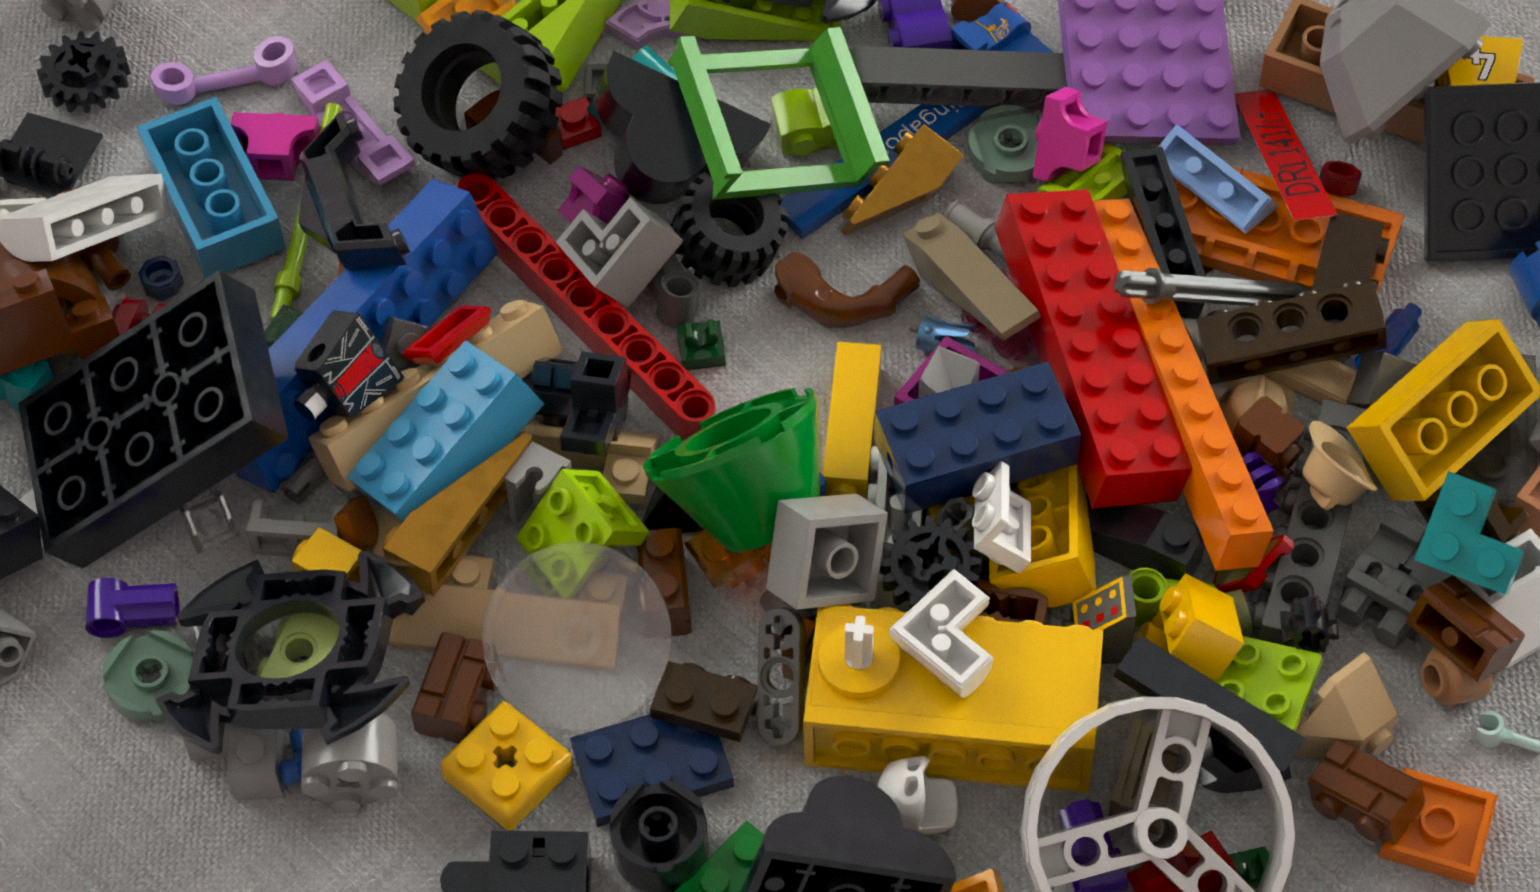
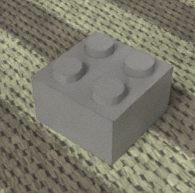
[766,493,888,610]

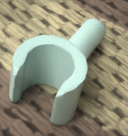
[1476,710,1540,754]

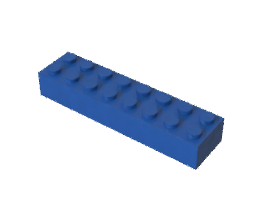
[235,179,498,493]

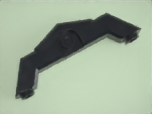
[298,111,411,269]

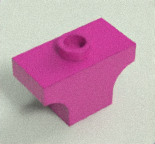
[1032,87,1108,182]
[231,112,320,181]

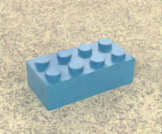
[137,97,286,279]
[346,340,544,524]

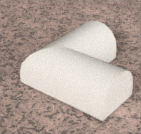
[889,569,994,698]

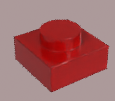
[555,96,602,150]

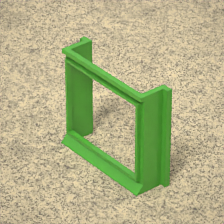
[668,27,890,200]

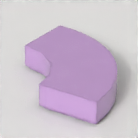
[605,0,700,50]

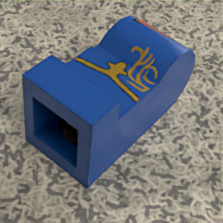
[951,2,1032,51]

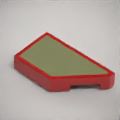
[1212,535,1295,593]

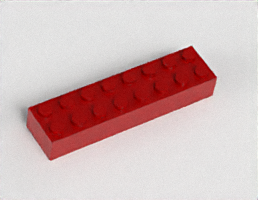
[995,189,1193,509]

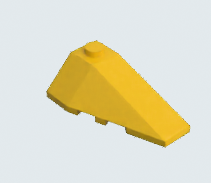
[989,464,1096,608]

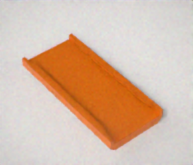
[1154,145,1405,294]

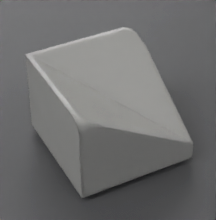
[919,346,980,398]

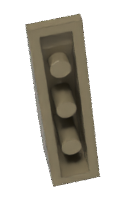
[903,212,1041,341]

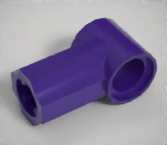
[85,578,180,638]
[1059,799,1128,892]

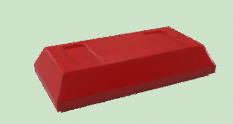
[402,305,492,365]

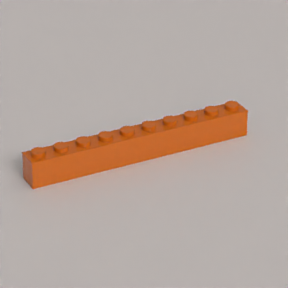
[1093,199,1274,571]

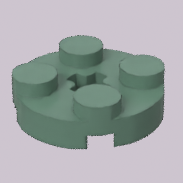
[968,105,1042,184]
[103,630,193,724]

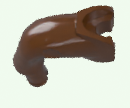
[774,252,920,328]

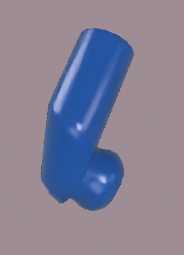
[279,729,304,786]

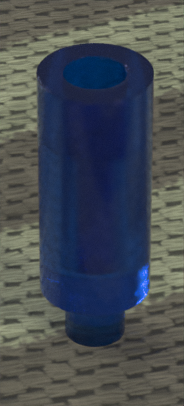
[1354,303,1422,369]

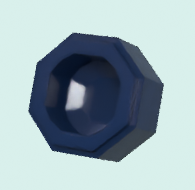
[138,255,184,301]

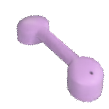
[150,36,298,105]

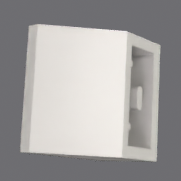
[1456,529,1540,669]

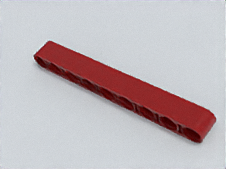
[457,173,716,441]

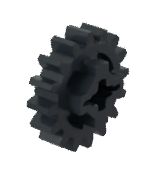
[37,31,131,113]
[879,516,982,609]

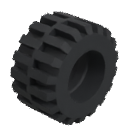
[672,172,788,287]

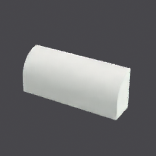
[0,174,170,262]

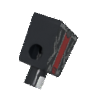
[294,310,404,421]

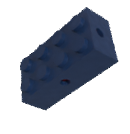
[875,361,1081,514]

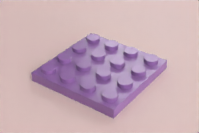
[1058,0,1240,145]

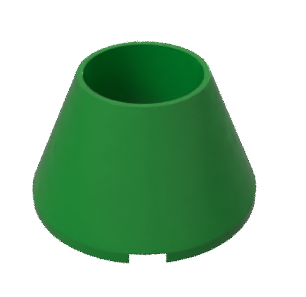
[643,388,820,553]

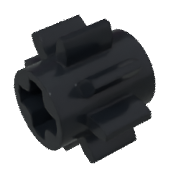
[1280,596,1339,653]

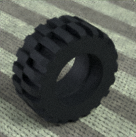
[393,10,563,179]

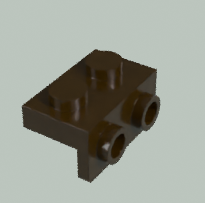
[650,661,758,742]

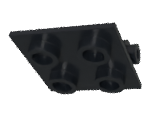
[0,112,103,197]

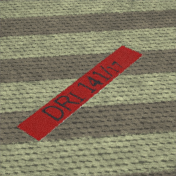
[1235,89,1338,221]

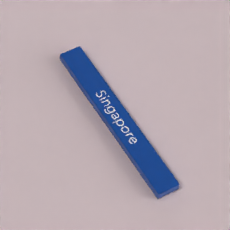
[779,31,1054,239]

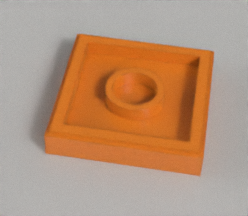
[1379,768,1498,885]

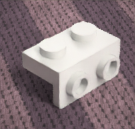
[972,461,1031,574]

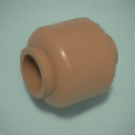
[1421,648,1495,706]

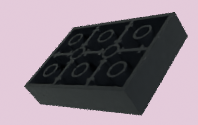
[18,270,288,569]

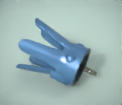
[909,316,978,352]

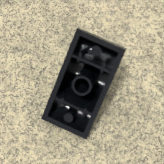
[595,51,771,204]
[740,776,956,892]

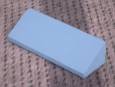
[1158,124,1279,234]

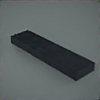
[1113,635,1306,776]

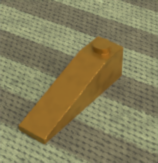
[383,433,533,596]

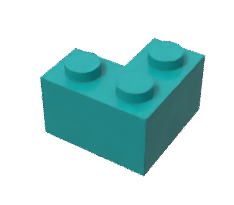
[1414,471,1525,595]

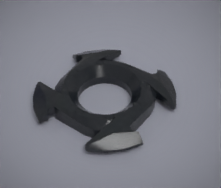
[155,551,426,755]

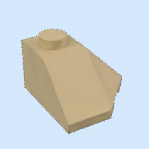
[1295,652,1398,760]

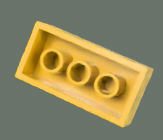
[1346,319,1540,501]

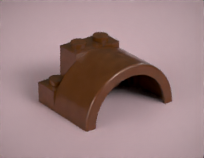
[0,242,120,375]

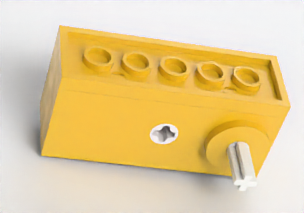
[803,604,1103,793]

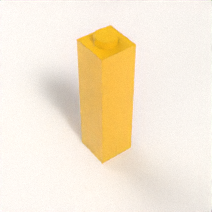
[822,342,881,500]

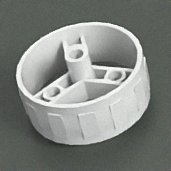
[1020,697,1295,892]

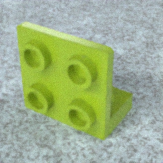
[517,469,650,598]
[1215,636,1323,732]

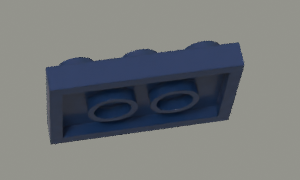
[570,714,734,827]

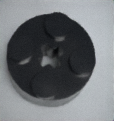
[610,781,709,892]

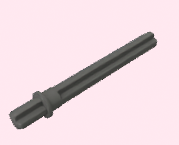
[1113,268,1311,306]

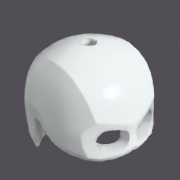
[877,756,958,835]

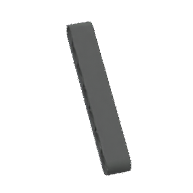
[849,46,1067,109]

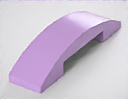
[291,60,416,186]

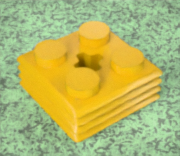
[440,701,573,831]

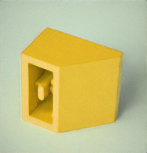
[1134,573,1244,681]

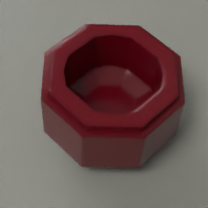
[1319,160,1362,197]

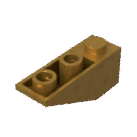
[841,124,964,235]

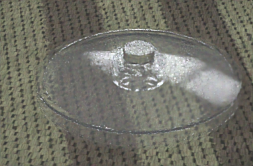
[482,542,673,732]

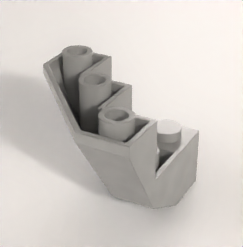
[1320,0,1491,145]

